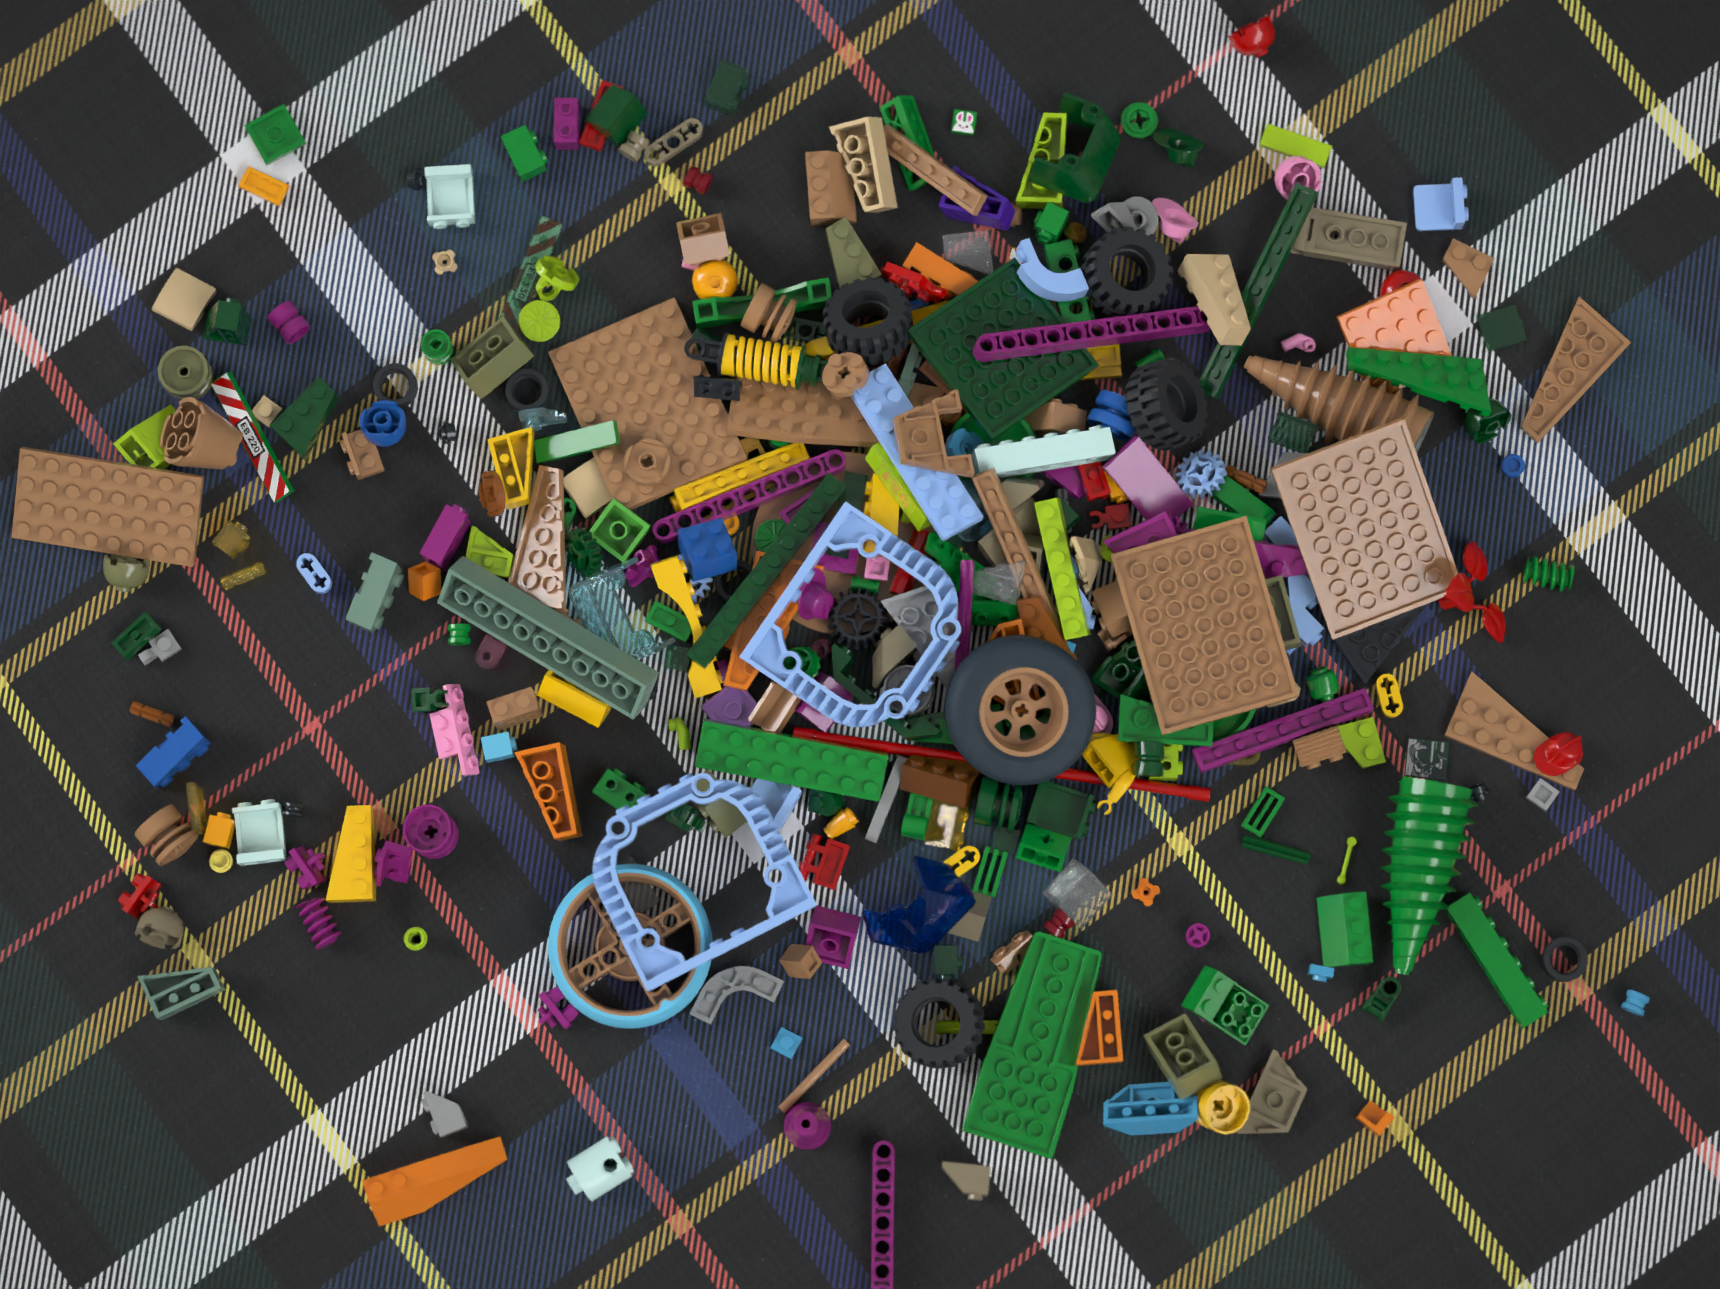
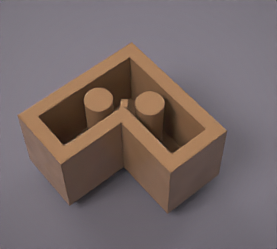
[1025,399,1087,437]

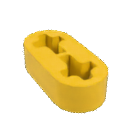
[1375,674,1403,718]
[940,846,980,881]

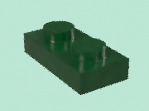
[111,612,162,661]

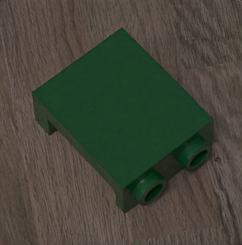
[1026,780,1097,841]

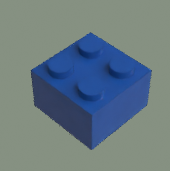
[678,518,737,582]

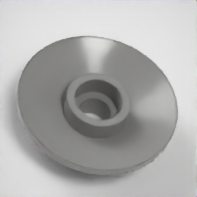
[1124,197,1158,236]

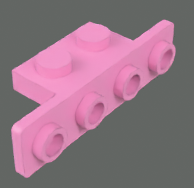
[429,684,480,775]

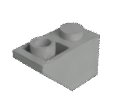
[421,1091,469,1138]

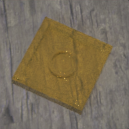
[186,782,207,835]

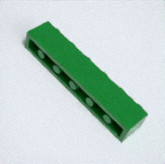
[1444,893,1548,1029]

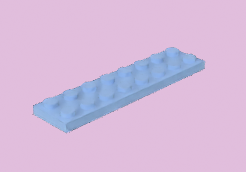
[850,364,983,541]

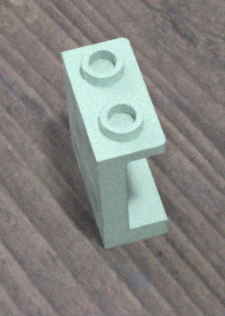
[425,164,475,229]
[232,799,287,866]

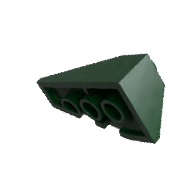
[1091,639,1149,701]

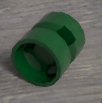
[1133,742,1165,777]

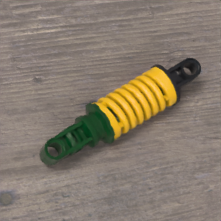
[684,332,850,390]

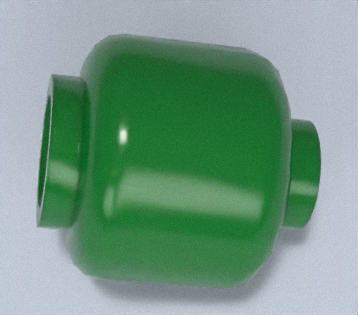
[1306,666,1339,702]

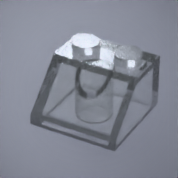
[1042,858,1113,929]

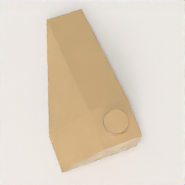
[1069,536,1103,596]

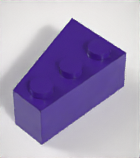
[938,166,1016,231]

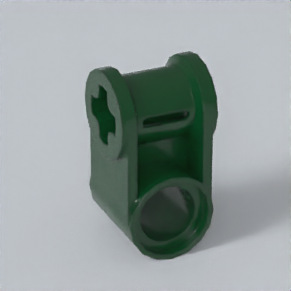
[1361,977,1401,1023]

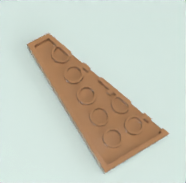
[1520,297,1631,444]
[508,465,566,611]
[1444,671,1584,791]

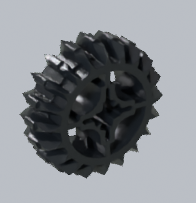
[827,587,889,650]

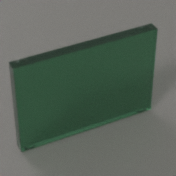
[1268,411,1318,454]

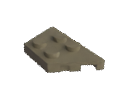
[1235,1049,1307,1134]

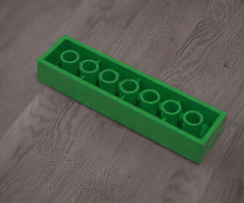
[695,718,888,802]

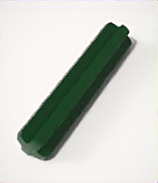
[1242,835,1311,865]

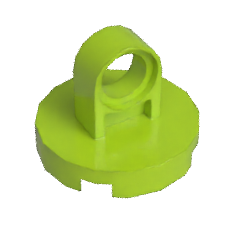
[535,255,580,301]

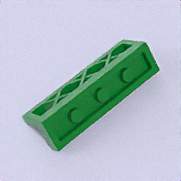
[879,95,935,191]

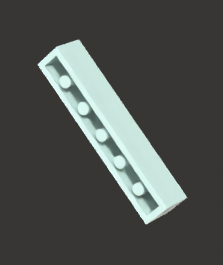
[971,425,1116,478]

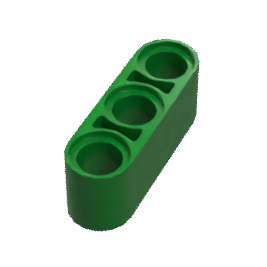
[1212,476,1277,530]

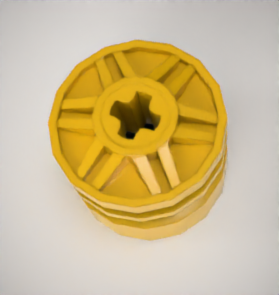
[1194,1080,1250,1134]

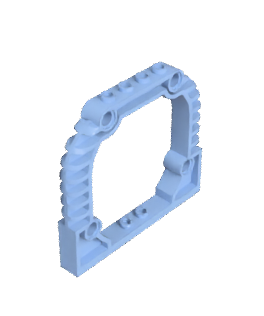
[739,501,962,727]
[593,773,817,992]

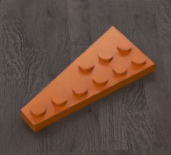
[724,551,825,691]

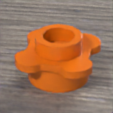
[1132,878,1160,906]

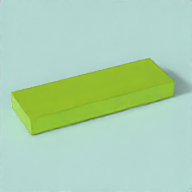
[1259,123,1332,169]

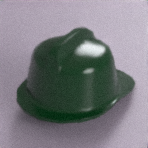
[1153,129,1204,167]

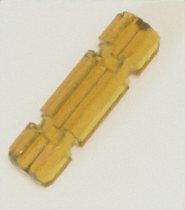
[220,562,266,590]

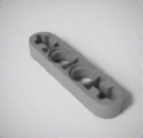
[865,755,908,843]

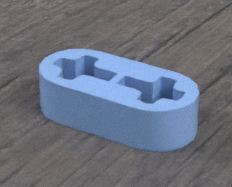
[296,553,332,594]

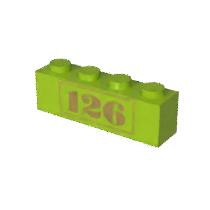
[865,442,931,531]

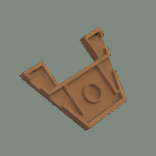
[892,389,975,477]

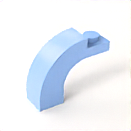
[1016,238,1089,302]

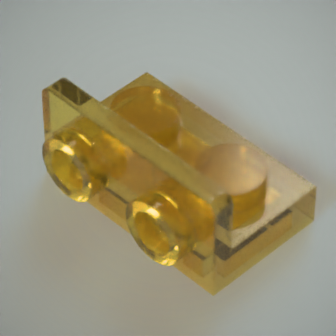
[924,799,969,852]

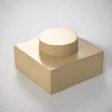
[252,395,283,428]

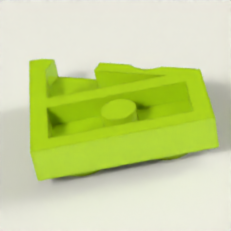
[466,526,514,578]
[1338,717,1386,769]

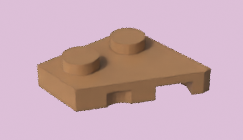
[1442,238,1495,299]

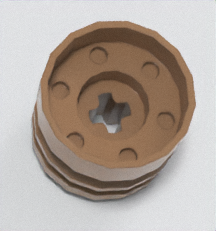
[740,283,797,344]
[135,804,198,866]

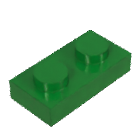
[645,600,692,643]

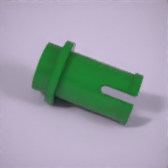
[1135,349,1165,368]
[850,575,880,594]

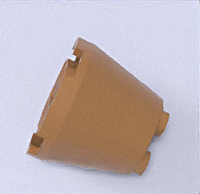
[160,397,243,469]

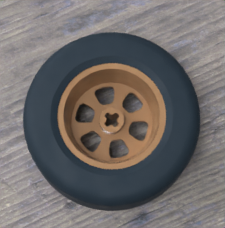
[944,635,1096,785]

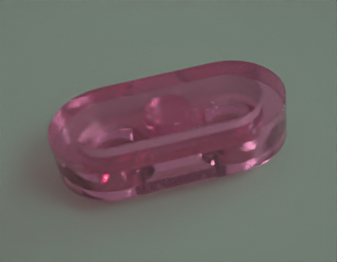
[475,633,507,670]

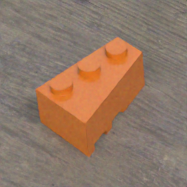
[1075,990,1123,1066]

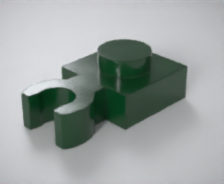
[411,687,449,712]

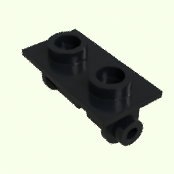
[694,375,742,401]

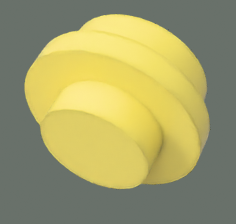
[209,849,233,873]

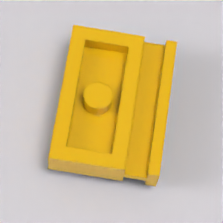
[1081,344,1122,380]

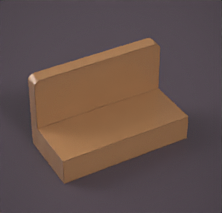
[748,681,802,733]

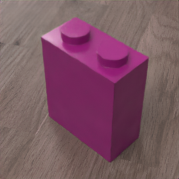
[420,504,471,571]

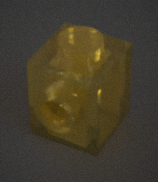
[212,520,250,560]

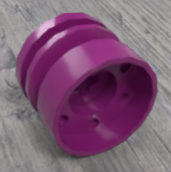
[403,804,459,859]

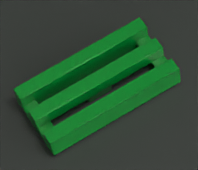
[1241,786,1285,838]
[973,846,1008,898]

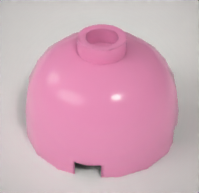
[1274,156,1322,200]

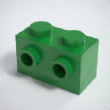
[1033,202,1069,246]
[971,589,1017,626]
[592,769,647,810]

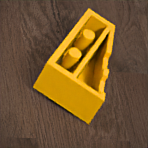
[863,473,899,557]

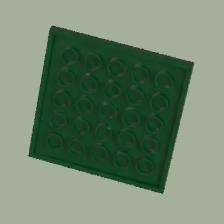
[908,257,1099,442]

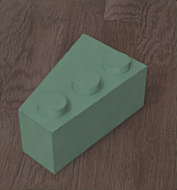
[346,552,404,634]
[137,967,225,1021]

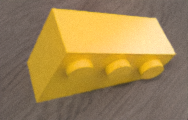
[487,427,535,510]

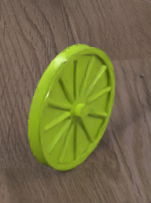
[518,300,560,342]

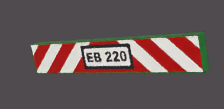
[211,372,294,503]

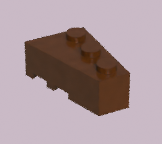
[900,755,984,808]

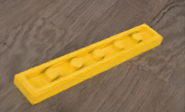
[673,443,810,510]

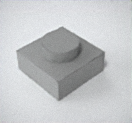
[1526,778,1559,811]

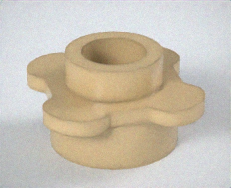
[432,250,457,275]

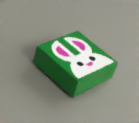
[951,109,977,136]

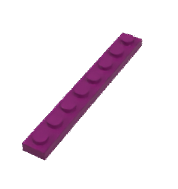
[1192,688,1374,773]

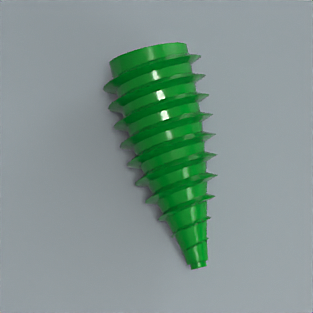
[1380,777,1480,975]

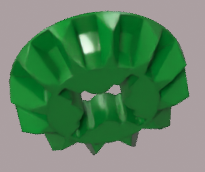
[1121,102,1158,139]

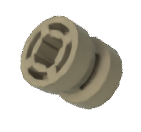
[618,131,650,162]

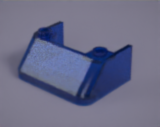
[862,856,976,953]

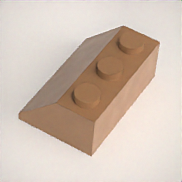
[806,151,856,226]

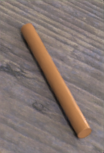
[778,1039,850,1113]

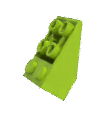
[113,405,176,469]

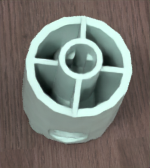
[567,1136,634,1202]

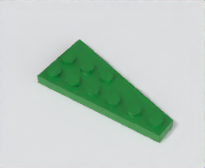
[1346,347,1491,417]

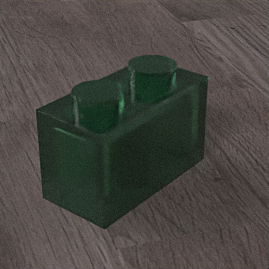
[704,59,750,116]

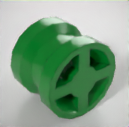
[447,624,471,645]

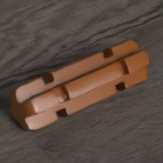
[1225,465,1267,493]
[130,701,175,727]

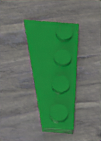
[1118,694,1213,747]

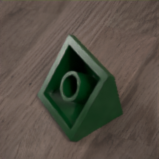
[585,84,648,148]

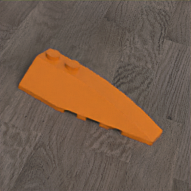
[362,1137,507,1227]

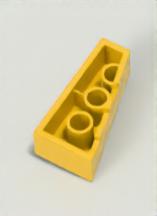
[326,805,376,903]

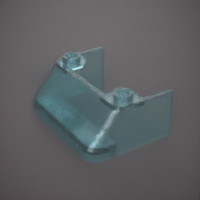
[569,557,675,660]

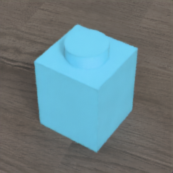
[481,732,518,763]

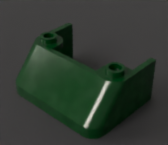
[1029,92,1121,203]

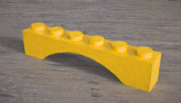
[651,555,724,698]

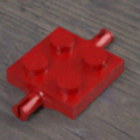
[880,262,947,304]

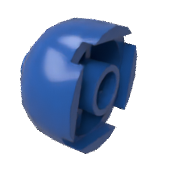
[359,400,407,447]

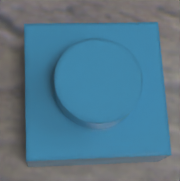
[1308,964,1335,982]
[771,1027,803,1059]

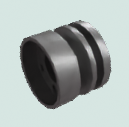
[883,665,935,716]

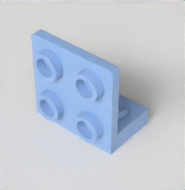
[751,779,802,832]

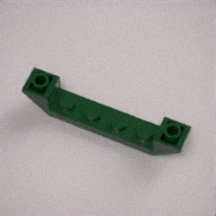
[831,643,943,741]

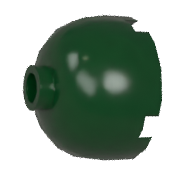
[1464,398,1511,444]

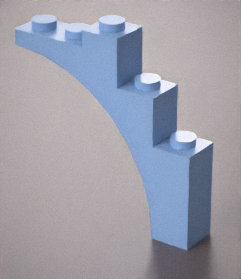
[1264,516,1324,655]

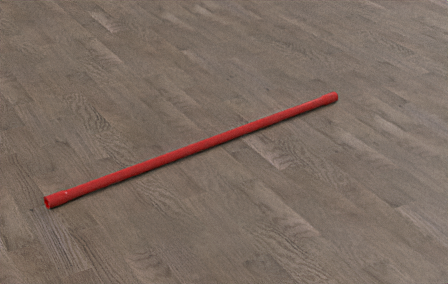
[793,726,1211,802]

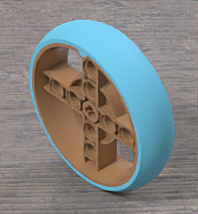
[548,864,713,1029]

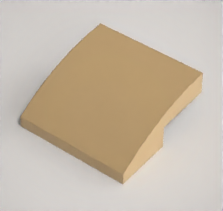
[152,268,216,331]
[564,458,613,519]

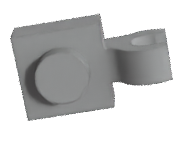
[138,629,182,665]

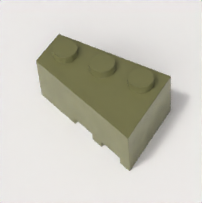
[826,217,882,289]

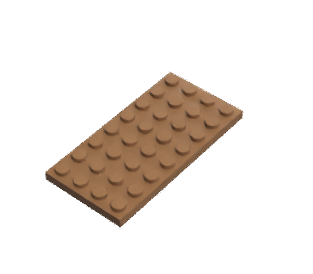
[12,447,204,567]

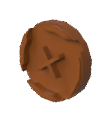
[478,470,506,517]

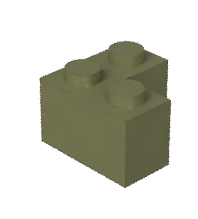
[692,769,748,838]

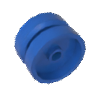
[1087,390,1137,442]

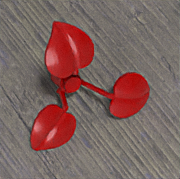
[1438,541,1506,644]

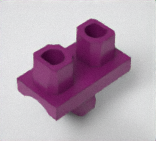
[619,545,660,588]
[284,846,327,889]
[538,986,579,1029]

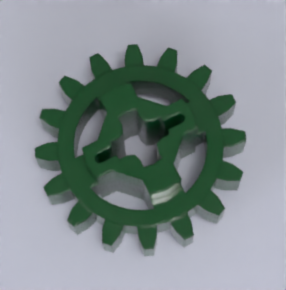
[565,528,603,578]
[664,803,707,833]

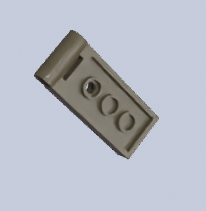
[1290,207,1407,271]

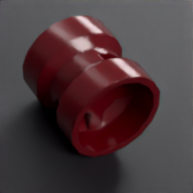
[683,165,713,196]
[1043,908,1075,939]

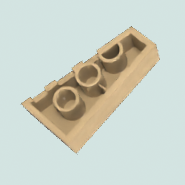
[1178,254,1251,345]

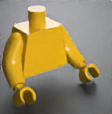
[1082,733,1138,815]

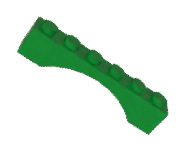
[692,278,832,329]

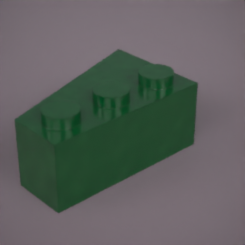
[202,298,252,346]
[270,377,339,462]

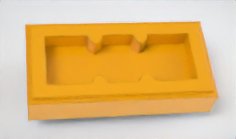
[238,166,290,207]

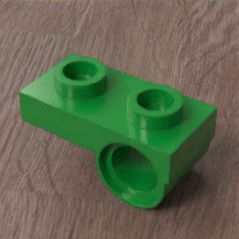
[901,793,934,841]

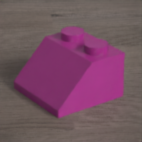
[806,906,861,969]

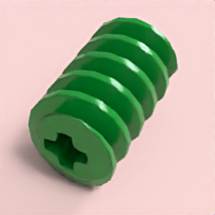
[1523,556,1575,593]

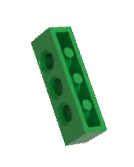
[1044,239,1095,331]

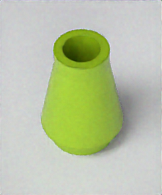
[404,927,427,950]

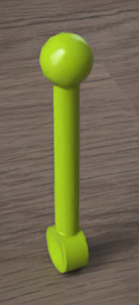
[1337,837,1357,884]

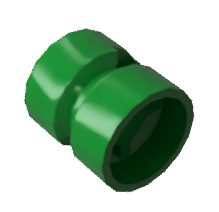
[421,329,454,365]

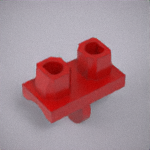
[118,873,162,919]

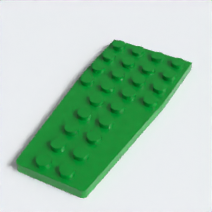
[961,932,1102,1159]

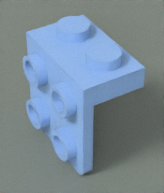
[1413,178,1469,231]

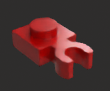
[1089,503,1132,531]

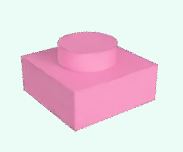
[864,556,890,582]

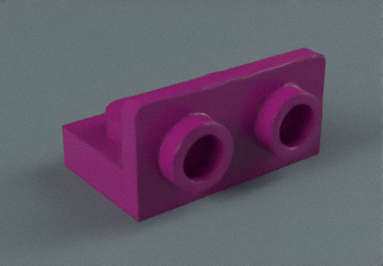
[373,840,413,887]

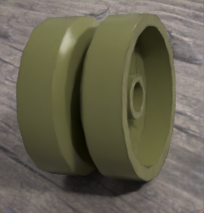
[158,345,213,400]

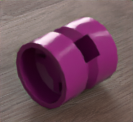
[267,301,311,344]

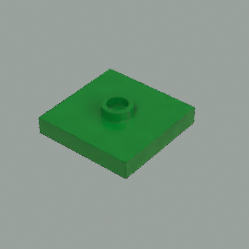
[244,104,307,166]

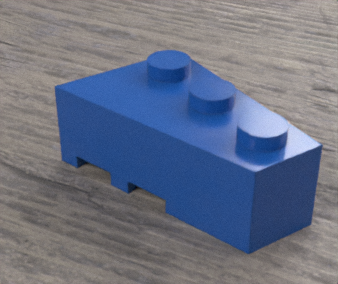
[136,716,211,789]

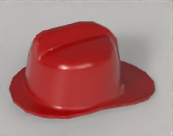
[1533,732,1583,776]

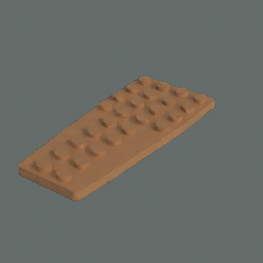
[726,375,942,447]

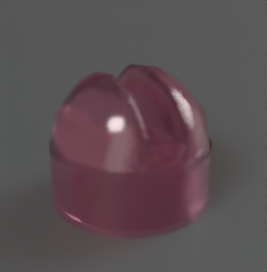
[812,638,832,658]

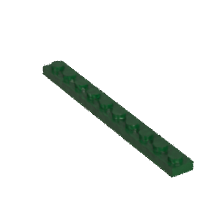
[1199,183,1319,400]
[686,473,847,670]

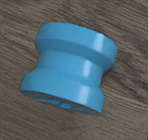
[1621,989,1650,1016]

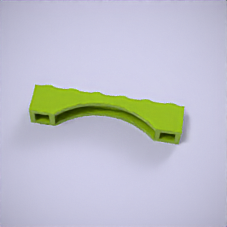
[1034,498,1091,640]

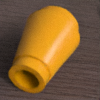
[823,807,859,839]

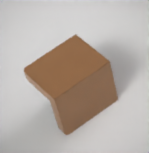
[779,944,822,979]

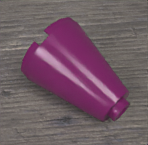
[784,1102,831,1150]

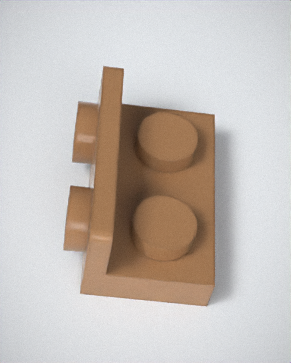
[340,430,385,480]

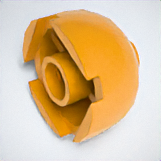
[692,259,738,299]

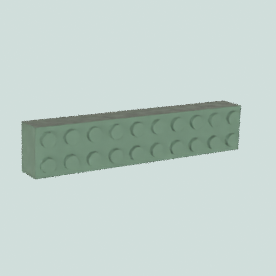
[437,556,659,719]

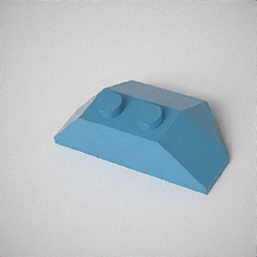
[1103,1082,1198,1135]

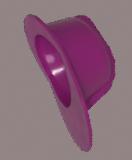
[798,567,834,620]

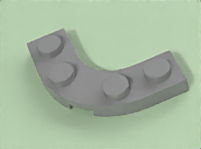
[690,966,784,1025]

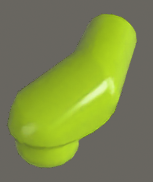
[668,717,691,750]

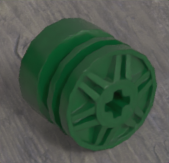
[974,776,1023,832]

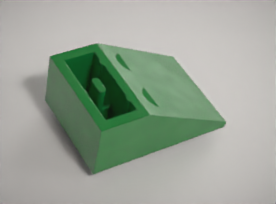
[1181,966,1269,1046]

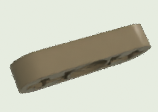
[644,118,703,167]

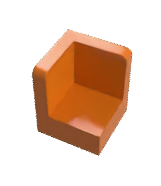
[408,561,442,601]
[1356,1101,1395,1136]

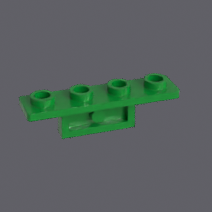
[924,532,1001,593]

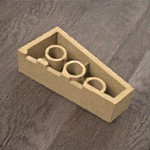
[829,117,898,213]

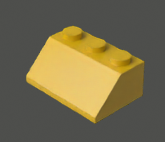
[537,670,612,728]

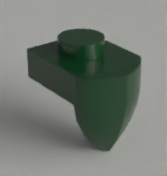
[808,789,846,816]

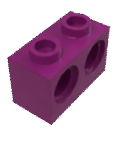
[554,98,579,150]

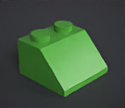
[589,498,651,563]

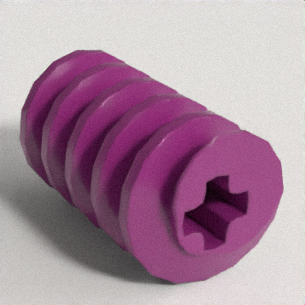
[296,898,341,950]

